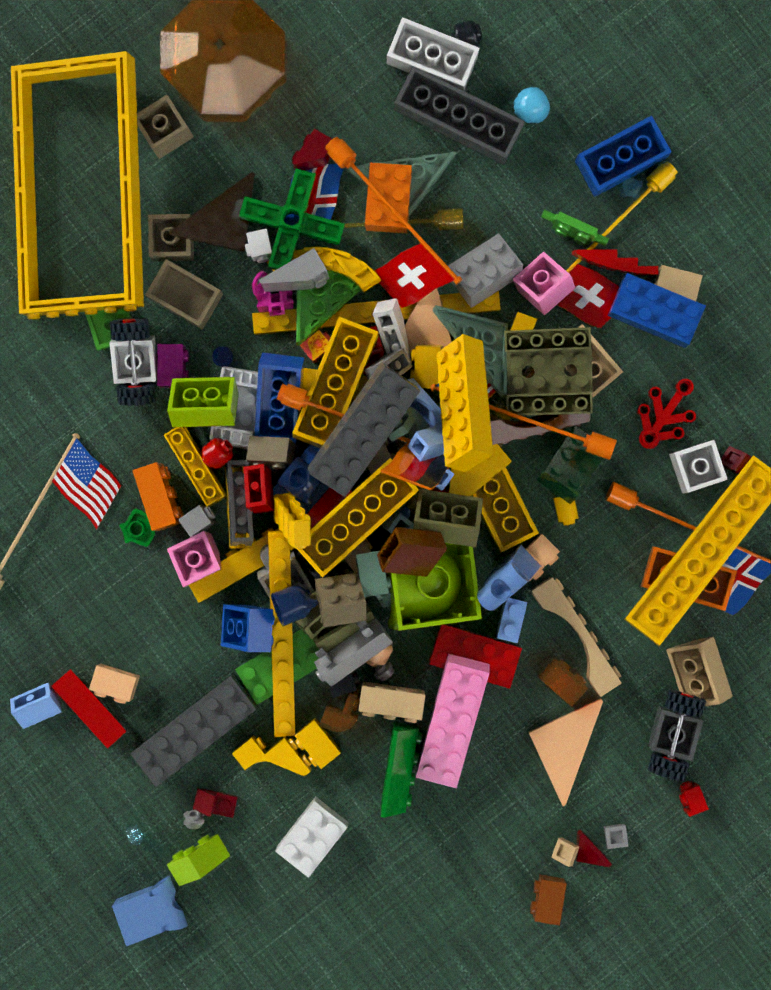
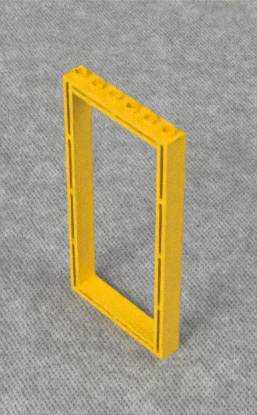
[11,51,144,319]

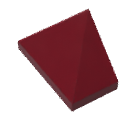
[576,829,612,867]

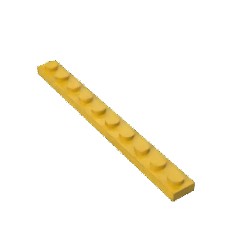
[268,531,295,737]

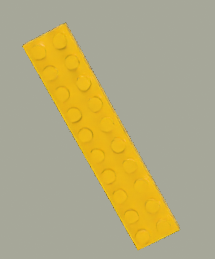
[624,455,771,646]

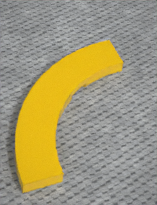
[267,247,381,292]

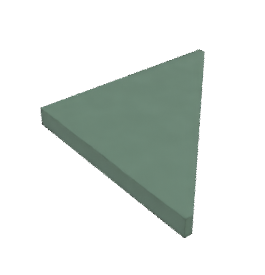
[346,151,456,217]
[433,305,508,398]

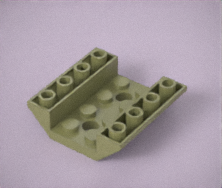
[504,327,593,416]

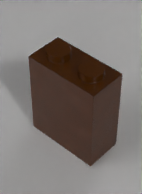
[377,527,447,577]

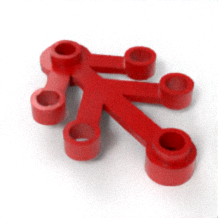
[637,379,696,449]

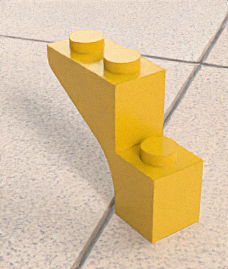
[232,735,312,776]

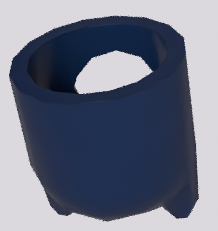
[278,456,326,505]
[271,586,319,626]

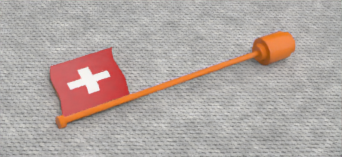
[326,137,462,308]

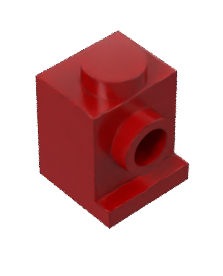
[679,781,709,817]

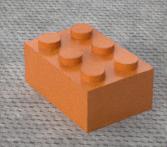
[365,163,412,234]
[132,462,184,531]

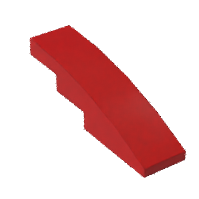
[572,249,658,276]

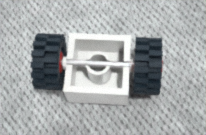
[110,318,158,406]

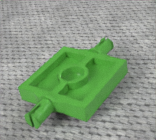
[541,209,609,246]

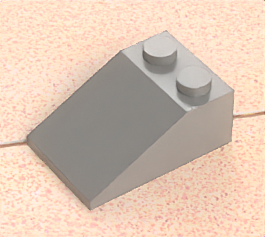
[259,248,329,292]

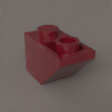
[292,129,332,171]

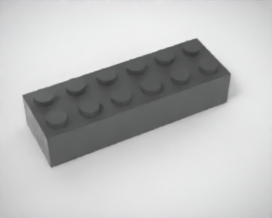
[394,66,525,165]
[307,362,420,497]
[130,674,259,787]

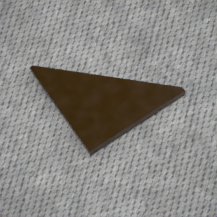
[169,172,255,252]

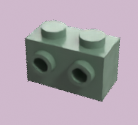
[355,551,392,597]

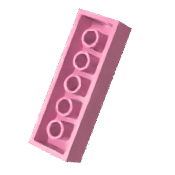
[416,653,490,789]

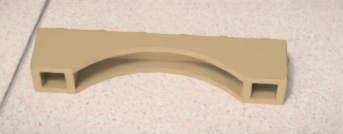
[530,577,622,697]

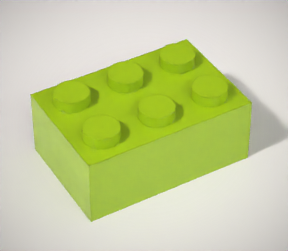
[167,377,239,427]

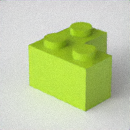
[167,834,230,886]

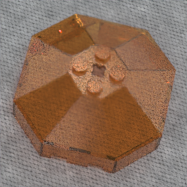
[160,0,287,122]

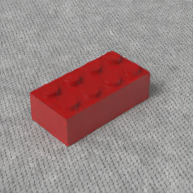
[429,624,522,689]

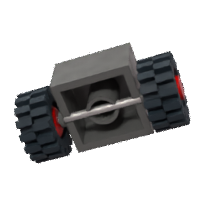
[648,690,706,781]

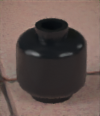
[451,20,483,47]

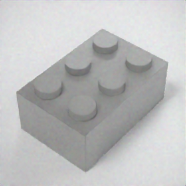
[448,233,523,308]

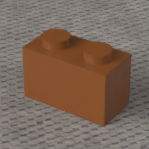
[530,874,567,926]

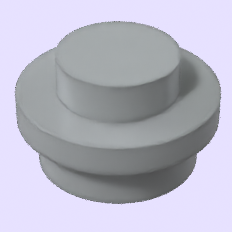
[374,662,394,681]

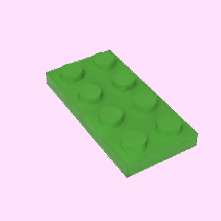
[235,629,319,705]

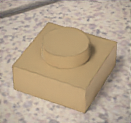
[552,837,579,867]

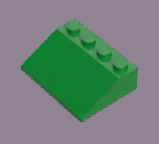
[381,722,422,818]

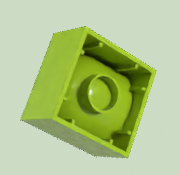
[378,543,482,631]

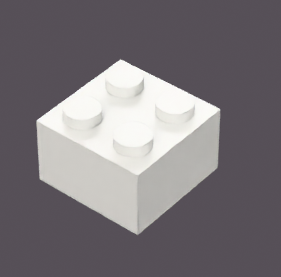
[669,440,728,493]

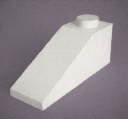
[373,298,412,364]

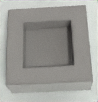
[604,824,628,849]

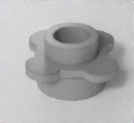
[183,810,204,829]

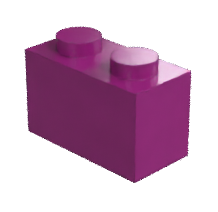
[157,344,189,388]

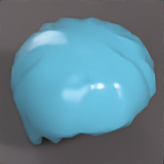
[513,87,550,123]

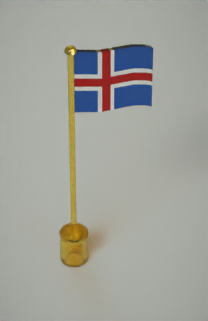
[276,164,464,232]

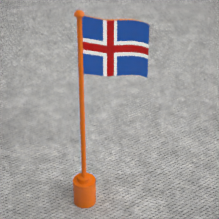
[605,482,771,615]

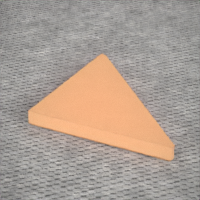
[405,289,452,354]
[528,698,603,806]

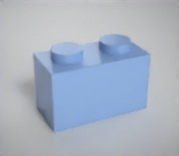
[495,598,527,643]
[10,682,62,729]

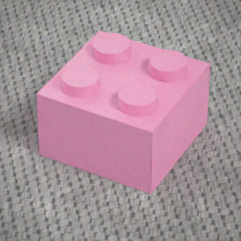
[513,252,575,315]

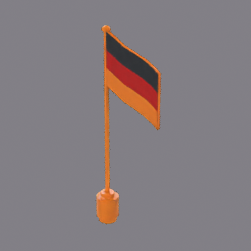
[276,383,450,490]

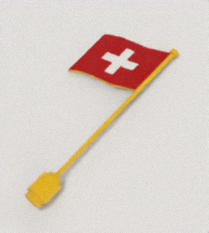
[557,161,678,328]

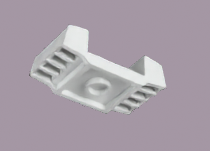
[209,366,258,450]

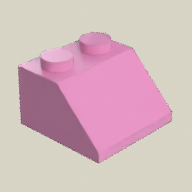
[167,531,221,587]

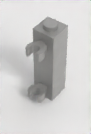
[314,618,393,687]

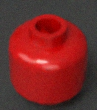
[201,437,233,469]

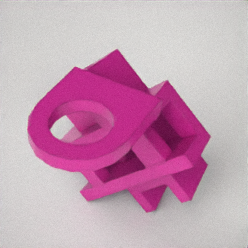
[252,271,294,316]

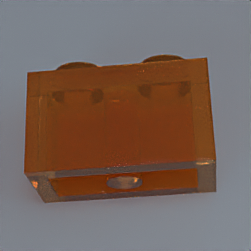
[538,658,588,707]

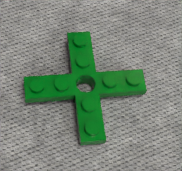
[239,168,345,270]

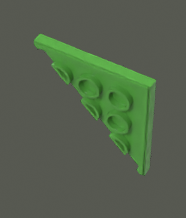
[296,270,361,345]

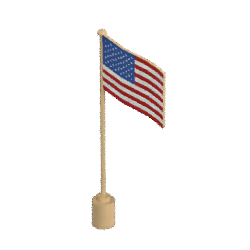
[0,433,121,590]

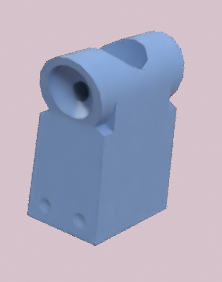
[477,545,541,611]
[112,875,188,946]

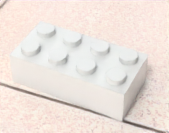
[387,17,480,91]

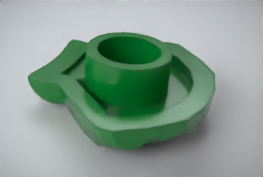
[119,508,156,547]

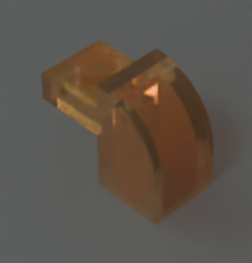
[319,691,360,732]

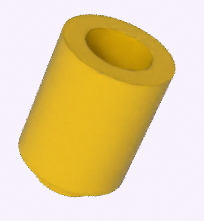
[553,494,579,526]

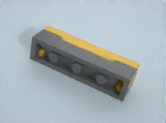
[225,460,254,548]

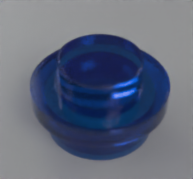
[212,346,233,367]

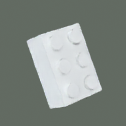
[275,797,348,878]

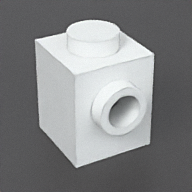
[245,229,272,263]

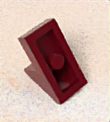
[193,788,238,818]

